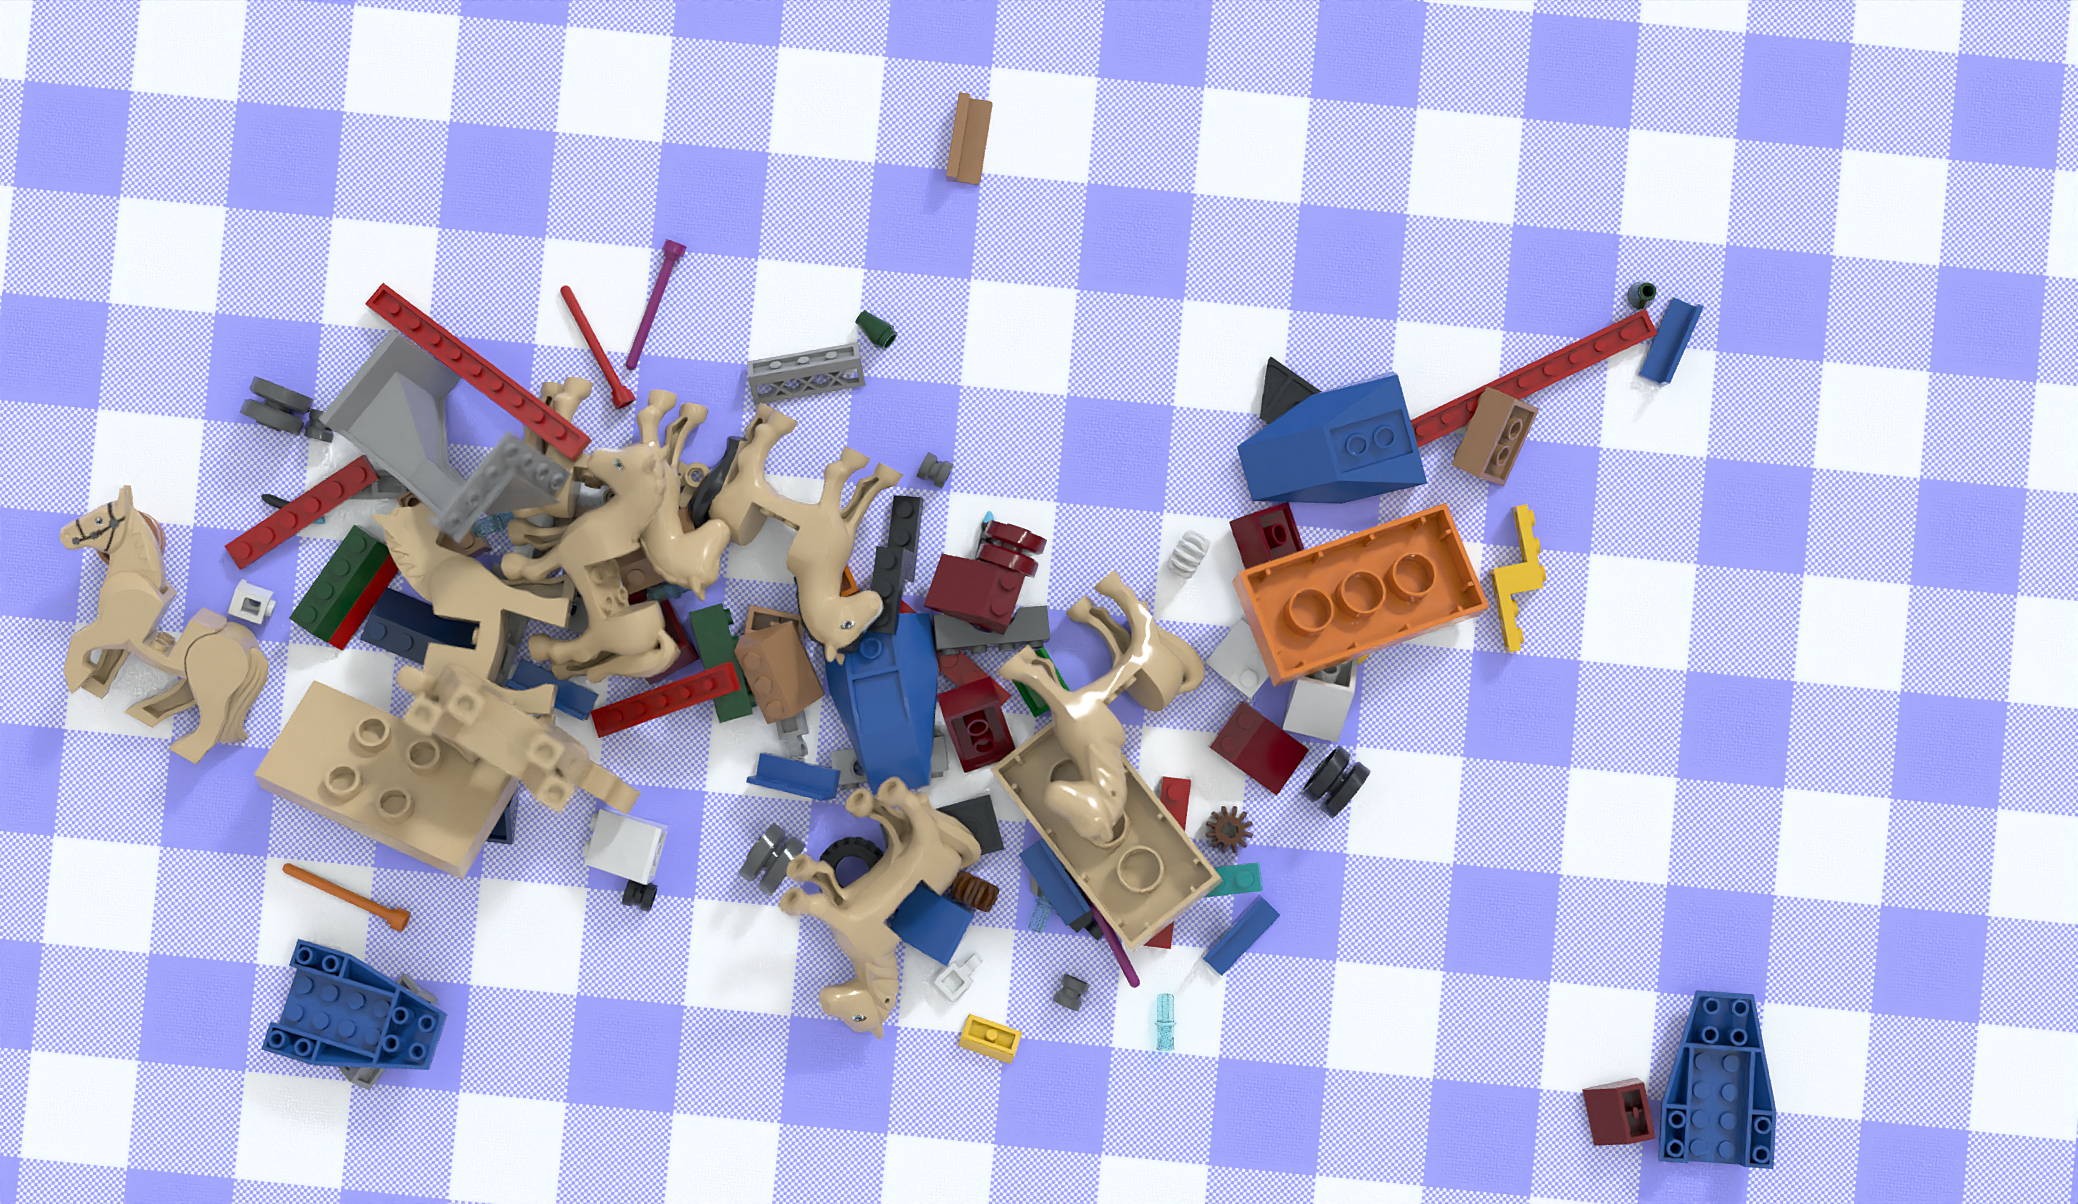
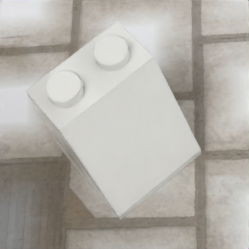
[1282,658,1358,743]
[582,808,669,885]

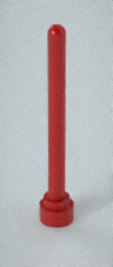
[560,285,636,410]

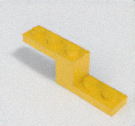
[1489,504,1547,653]

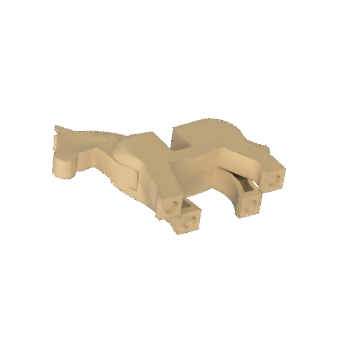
[372,502,578,762]
[396,663,642,815]

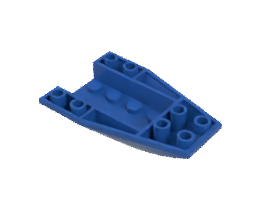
[822,613,939,796]
[261,939,448,1070]
[1658,990,1777,1169]

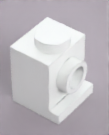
[228,579,276,625]

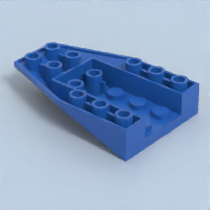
[1237,371,1428,504]

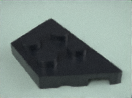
[1259,356,1322,424]

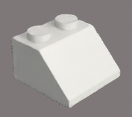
[1204,619,1269,699]

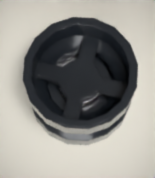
[622,879,658,912]

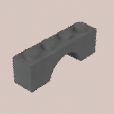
[932,605,1050,657]

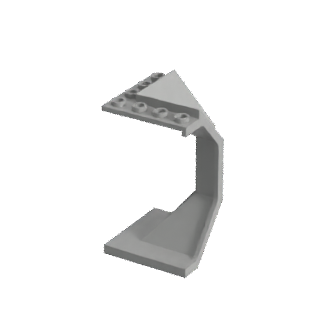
[319,329,572,543]

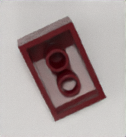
[923,554,1026,635]
[628,583,700,685]
[937,676,1016,773]
[1207,700,1309,796]

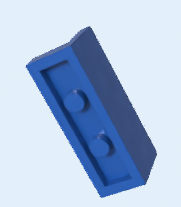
[1637,297,1704,387]
[505,658,599,721]
[746,752,841,801]
[1018,838,1091,926]
[1201,894,1280,976]

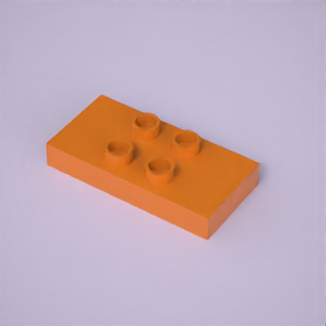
[1232,503,1489,687]

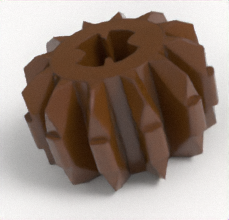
[1205,806,1253,853]
[950,871,1000,912]

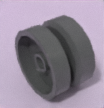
[239,376,314,436]
[738,822,806,896]

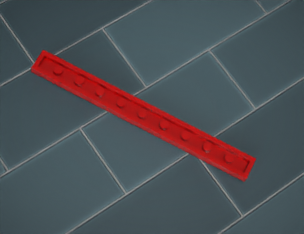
[365,283,593,462]
[1411,309,1658,448]

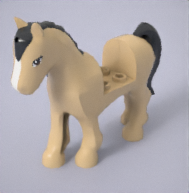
[689,402,904,665]

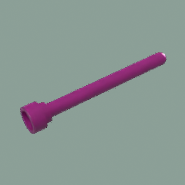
[625,239,687,370]
[1065,868,1140,988]

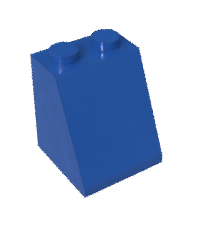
[886,882,975,967]

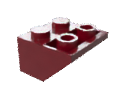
[1582,1077,1656,1146]

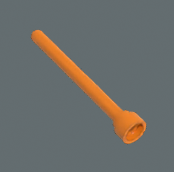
[282,863,411,933]

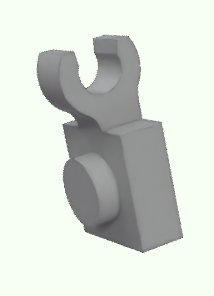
[776,710,809,758]

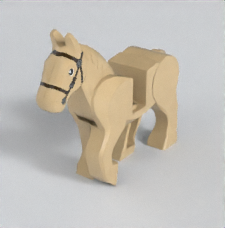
[59,485,269,764]

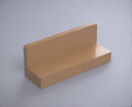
[946,92,993,185]

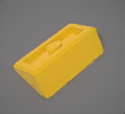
[958,1013,1022,1064]

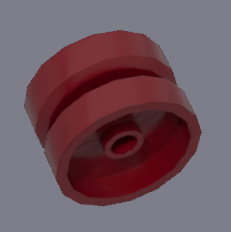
[976,520,1047,578]

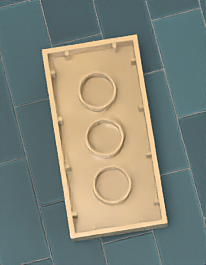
[254,680,520,880]
[990,721,1223,953]

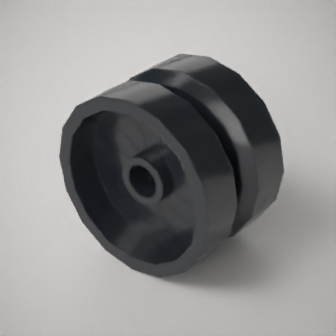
[1300,745,1371,819]

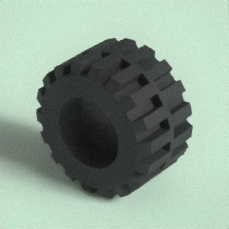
[819,836,884,894]

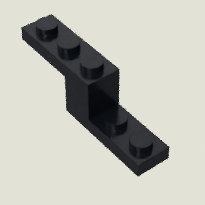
[866,495,924,635]

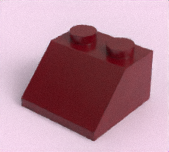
[1229,502,1305,570]

